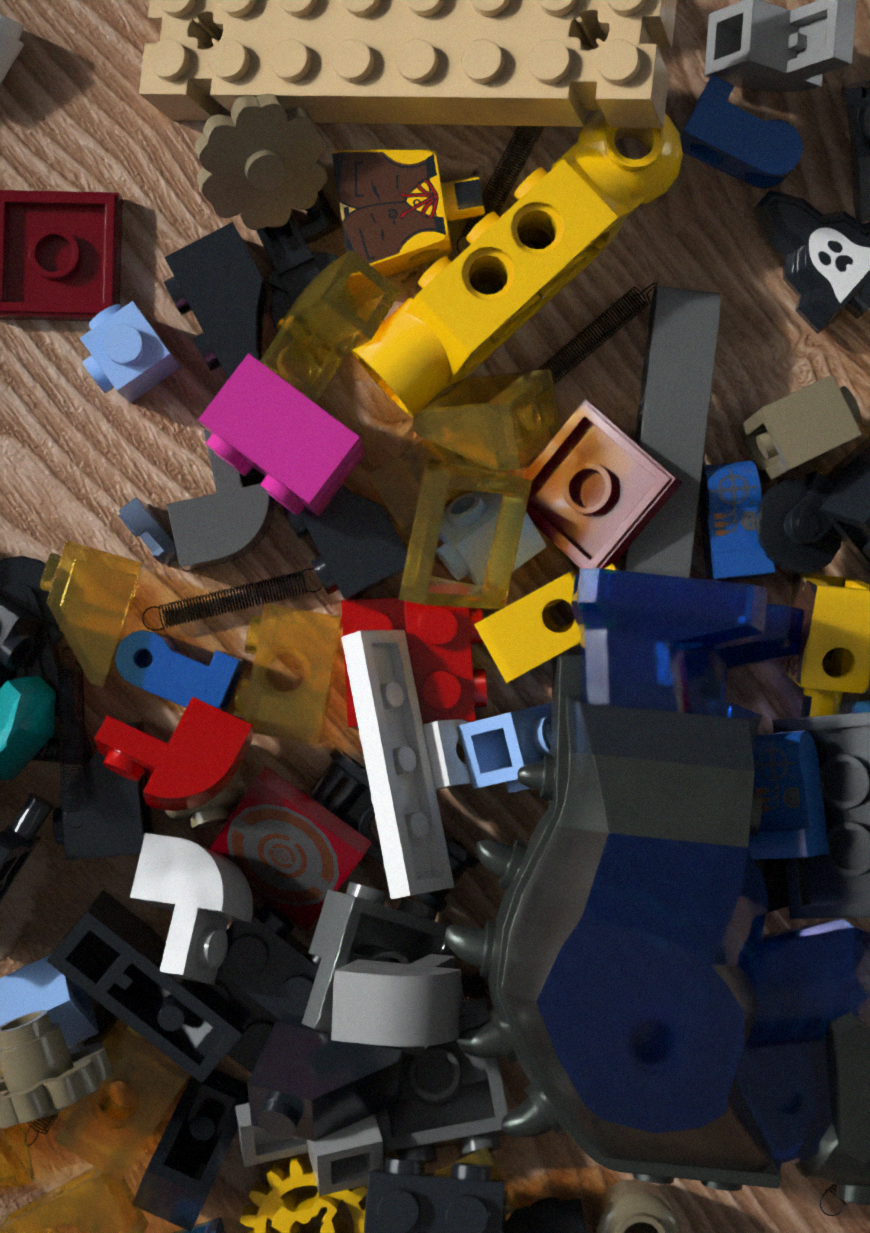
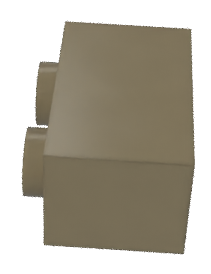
[737,375,862,484]

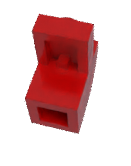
[94,697,253,811]

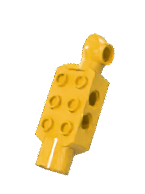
[352,111,683,418]

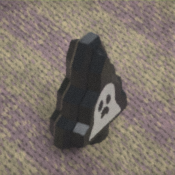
[753,190,870,334]

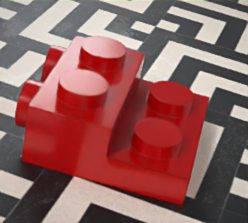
[341,592,487,727]

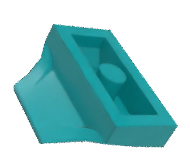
[0,675,56,781]

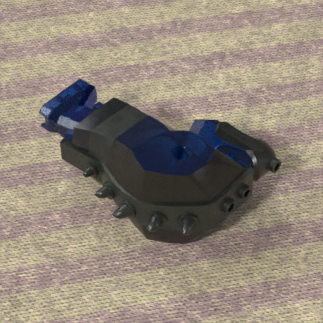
[445,568,870,1205]

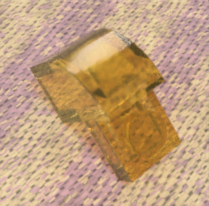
[260,249,401,404]

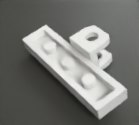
[341,630,472,899]

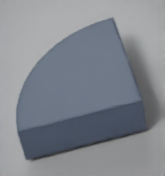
[118,497,178,566]

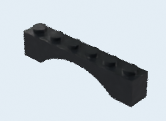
[163,222,414,601]

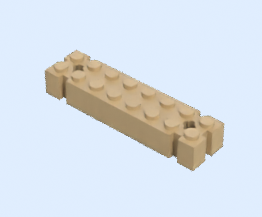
[139,0,677,128]

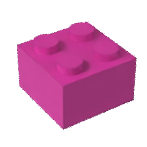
[198,353,365,517]

